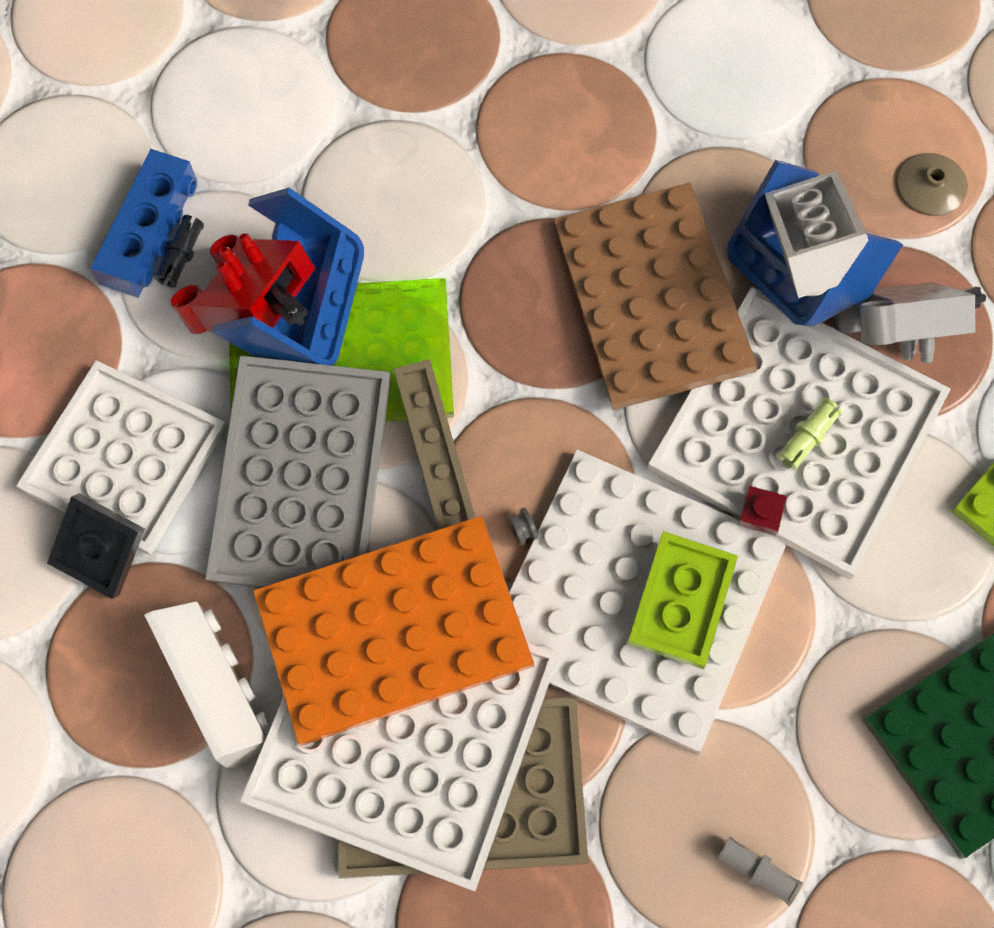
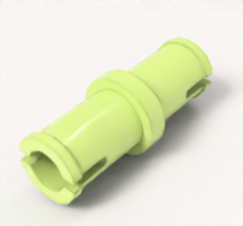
[776,398,842,470]

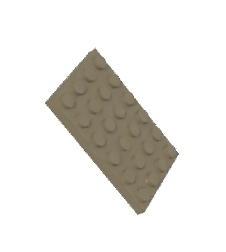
[338,697,589,879]

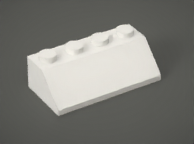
[765,171,868,298]
[144,601,271,770]

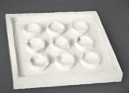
[16,360,227,556]

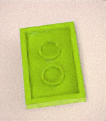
[627,531,738,670]

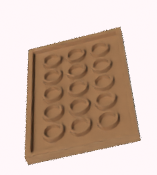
[554,182,757,410]

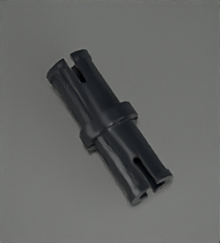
[154,215,204,288]

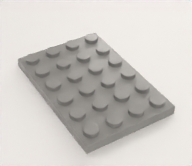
[205,356,391,588]

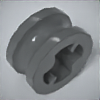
[506,507,538,546]

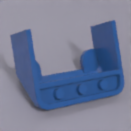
[727,159,903,327]
[212,187,364,366]

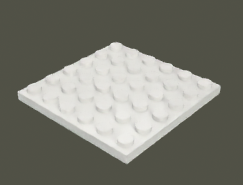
[647,287,951,579]
[509,450,787,754]
[240,643,559,892]

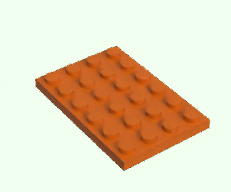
[253,516,534,746]

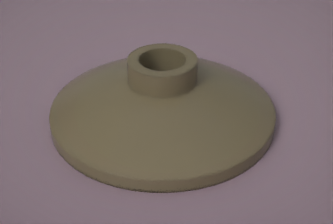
[897,153,968,216]

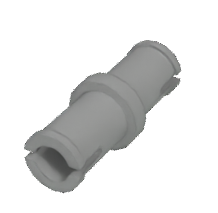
[717,836,803,906]

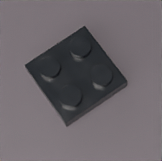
[47,493,145,599]

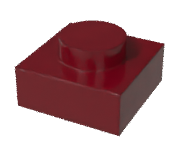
[738,485,787,536]

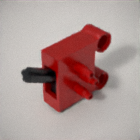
[170,233,315,334]

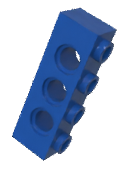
[90,149,197,298]

